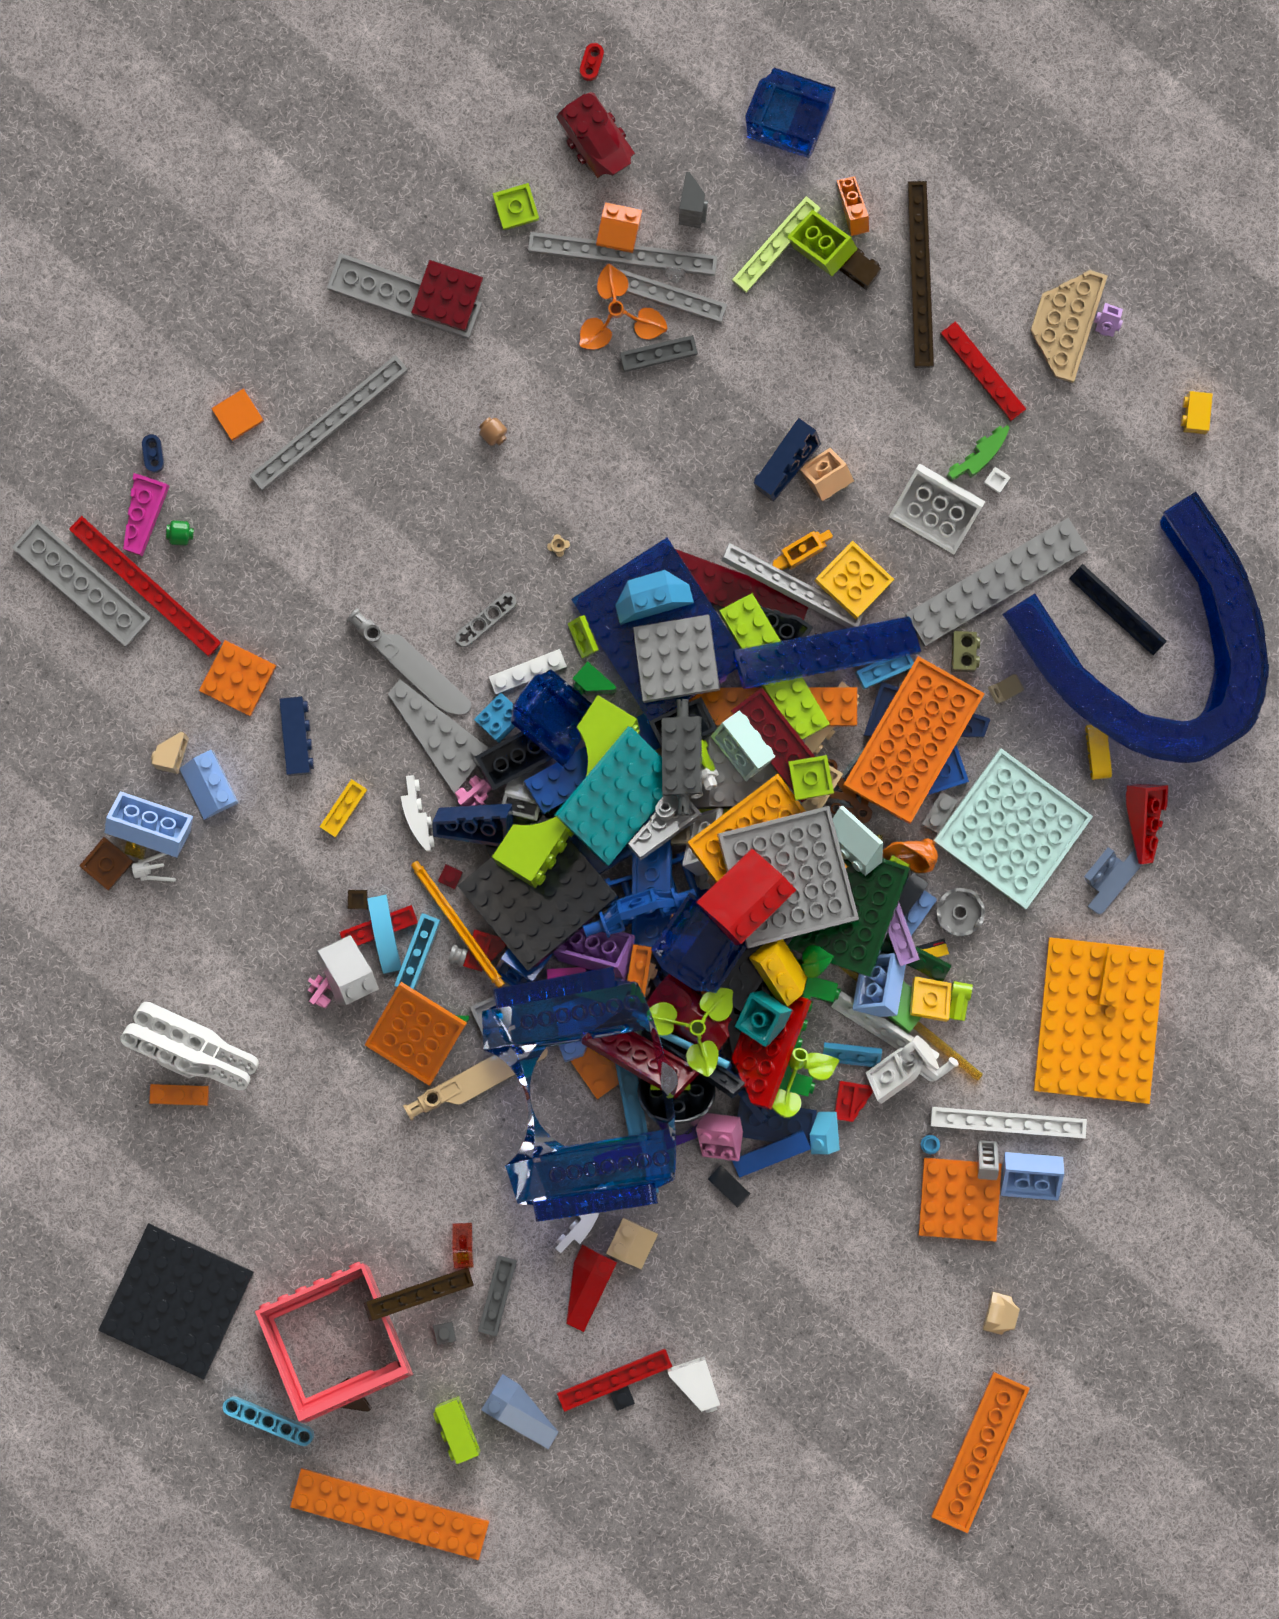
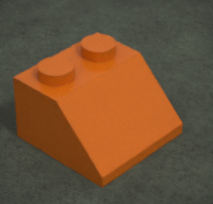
[596,202,642,253]

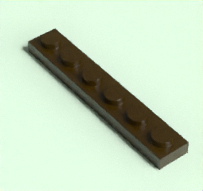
[363,1267,474,1322]

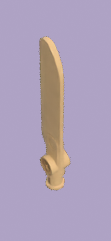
[403,1040,548,1121]

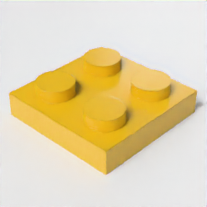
[910,977,952,1022]

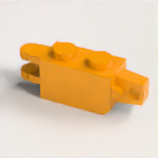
[772,530,833,570]

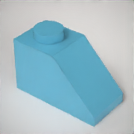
[810,1111,840,1154]

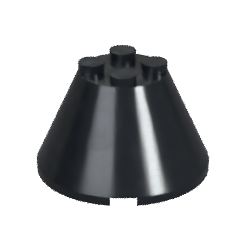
[637,1075,716,1135]

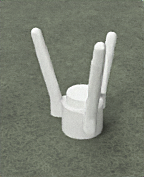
[132,852,176,882]

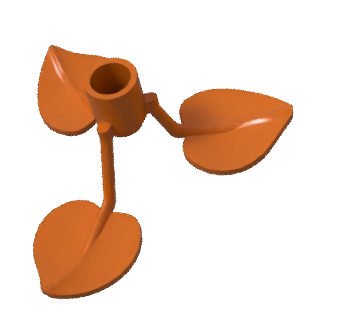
[579,264,668,350]

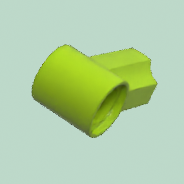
[949,981,973,1021]

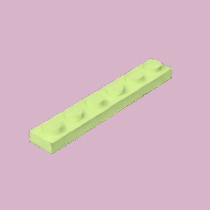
[732,196,820,293]

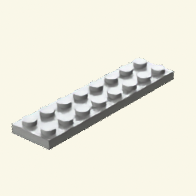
[327,253,482,339]
[12,519,152,647]

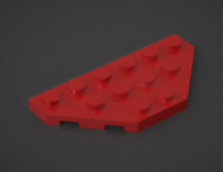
[732,997,811,1110]

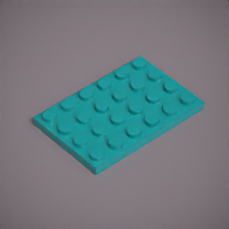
[555,726,664,866]

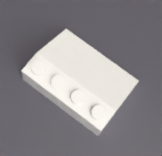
[889,464,985,554]

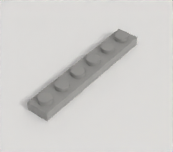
[620,269,727,324]

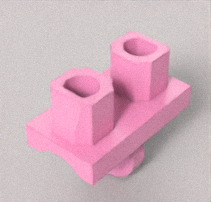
[455,775,492,806]
[308,975,332,1008]

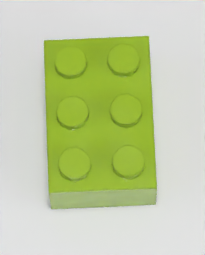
[787,209,857,276]
[433,1396,481,1464]

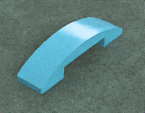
[367,895,401,974]

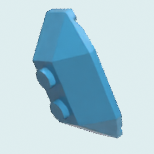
[616,570,694,624]

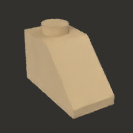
[151,732,189,774]

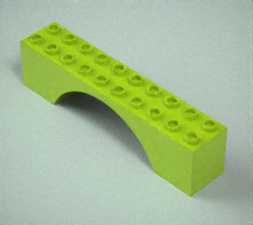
[492,695,640,888]

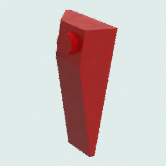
[1126,784,1168,864]
[566,1244,617,1332]

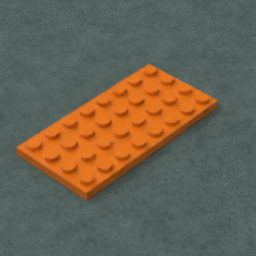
[843,656,985,824]

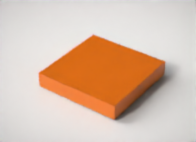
[211,388,264,441]

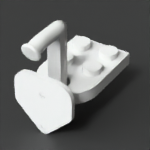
[866,1035,958,1104]

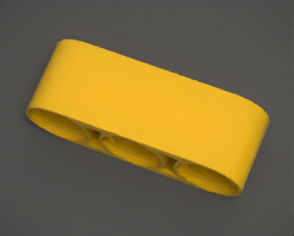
[1085,723,1112,780]

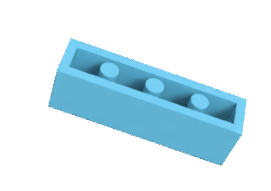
[394,913,441,990]

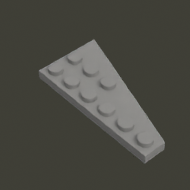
[388,679,489,794]

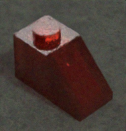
[452,1223,474,1269]

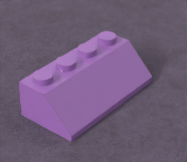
[553,923,635,979]

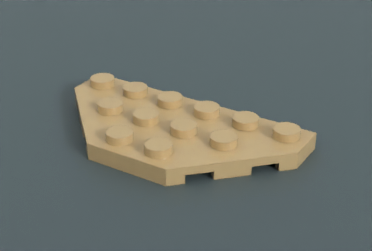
[1030,270,1107,383]

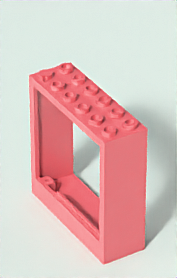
[255,1262,413,1423]

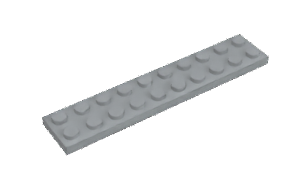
[905,518,1088,646]

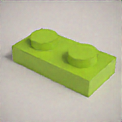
[568,615,599,658]

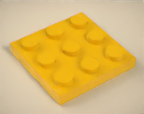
[814,541,894,619]

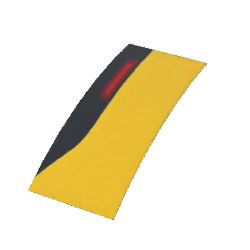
[916,938,949,957]

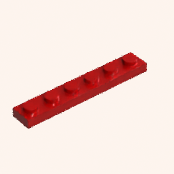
[940,321,1026,421]
[557,1348,673,1412]

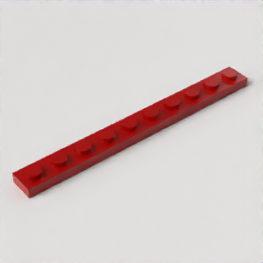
[69,516,222,657]

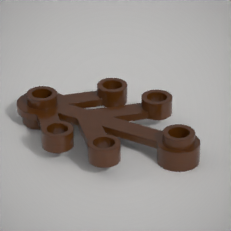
[828,759,872,824]

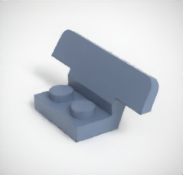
[1084,847,1142,914]

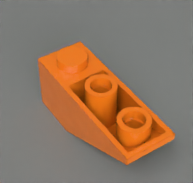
[837,176,869,236]

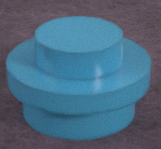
[921,1135,940,1154]

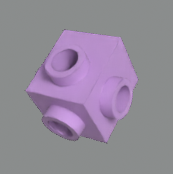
[1094,303,1123,337]

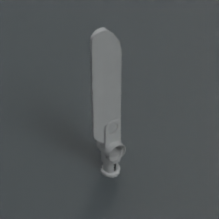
[346,608,471,715]

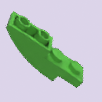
[947,425,1009,482]

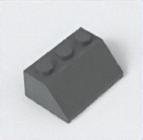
[678,172,708,228]

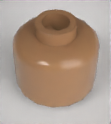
[479,417,507,446]

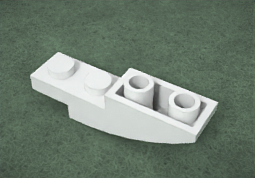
[401,775,435,852]
[555,1185,605,1253]

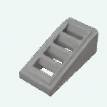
[978,1140,999,1180]

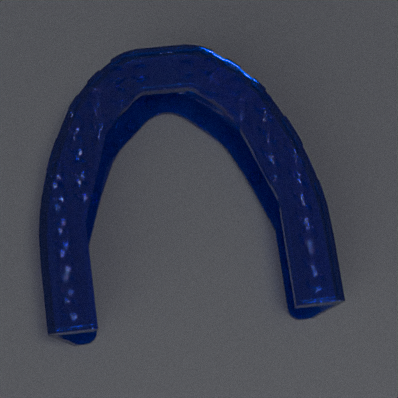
[1002,492,1269,763]

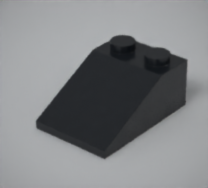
[649,697,717,749]

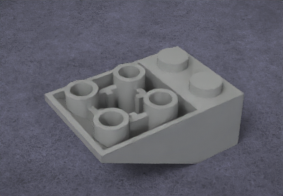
[502,765,549,822]

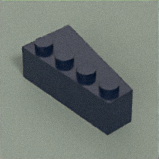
[753,417,821,502]
[432,804,513,846]

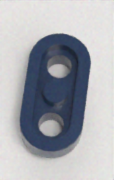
[142,434,164,473]

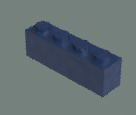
[279,696,314,776]

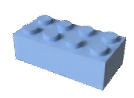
[104,791,193,858]

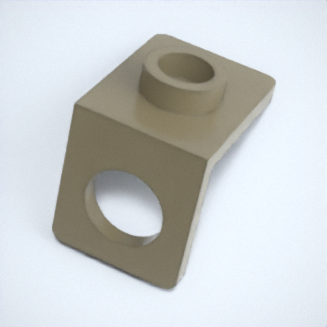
[988,674,1024,704]

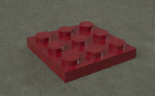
[411,260,483,332]

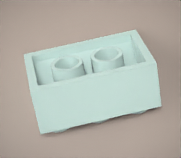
[711,711,775,782]
[832,805,883,876]

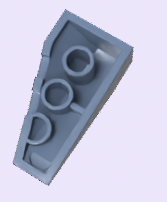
[481,1374,559,1449]

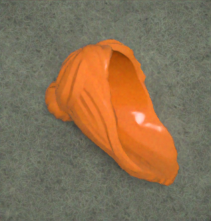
[883,838,938,873]

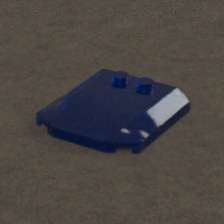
[745,67,836,158]
[511,669,592,766]
[651,892,746,993]

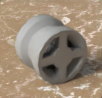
[448,945,468,967]

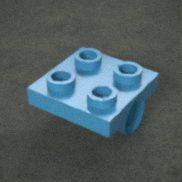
[474,693,526,743]

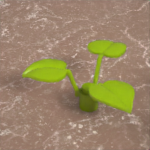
[642,988,733,1077]
[772,1048,839,1118]

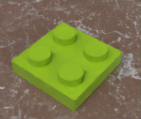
[492,183,539,231]
[788,755,834,801]

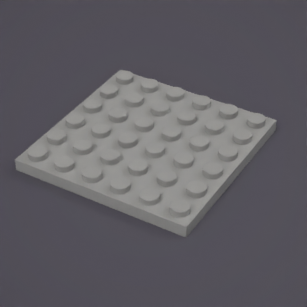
[717,806,859,948]

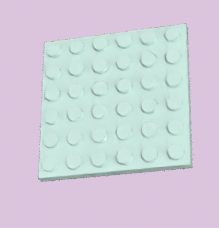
[933,748,1093,909]

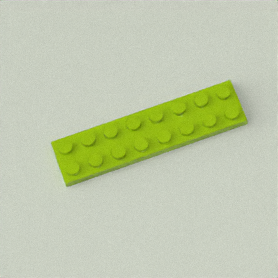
[718,593,830,740]

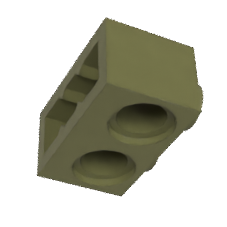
[951,631,980,672]

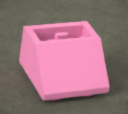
[696,1113,743,1161]

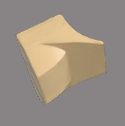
[983,1292,1020,1335]

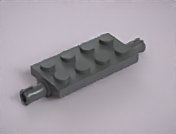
[662,699,702,816]

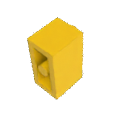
[1181,391,1213,434]

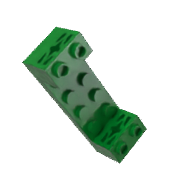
[779,977,841,1097]

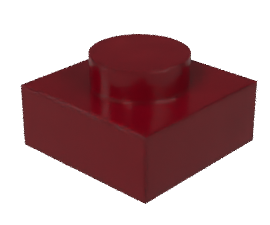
[438,864,463,889]

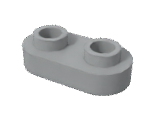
[656,796,678,821]

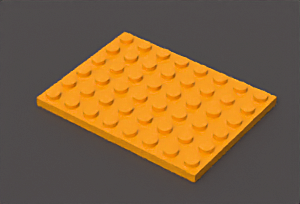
[1033,937,1164,1104]

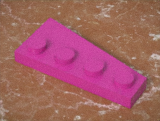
[123,473,170,556]

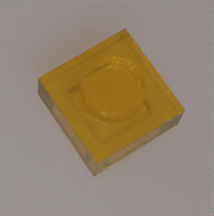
[125,840,146,860]

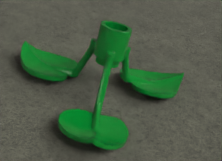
[770,945,834,999]

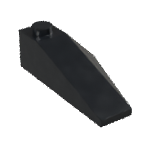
[739,599,813,660]

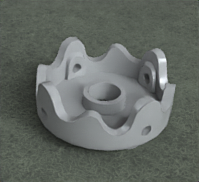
[936,888,985,936]

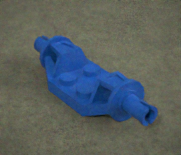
[583,887,698,938]

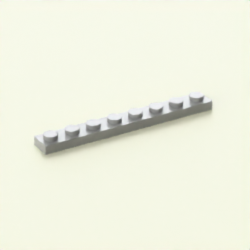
[721,543,863,631]

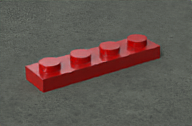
[339,905,418,946]

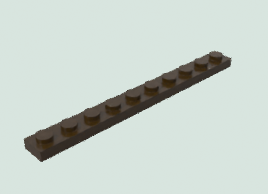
[907,181,934,368]

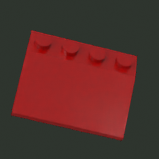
[696,849,796,945]

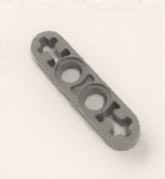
[456,592,517,647]

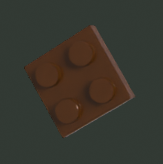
[79,837,134,891]

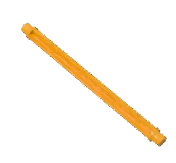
[411,861,505,989]

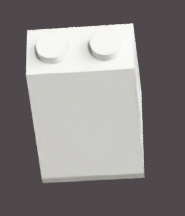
[667,1356,720,1413]

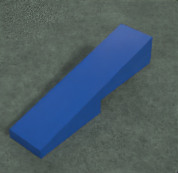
[732,1130,811,1178]

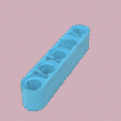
[223,1396,314,1446]

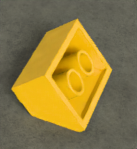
[749,939,807,1007]

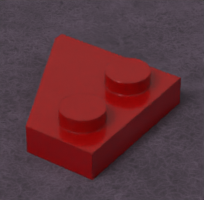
[463,929,507,972]
[834,1081,873,1122]

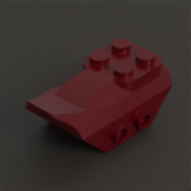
[557,92,635,178]
[644,973,732,1051]

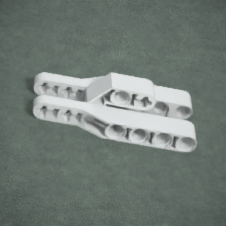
[120,1002,259,1091]

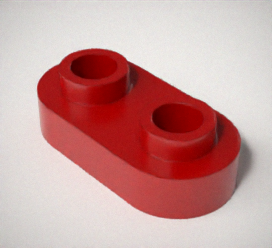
[580,43,604,81]

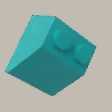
[735,990,792,1047]

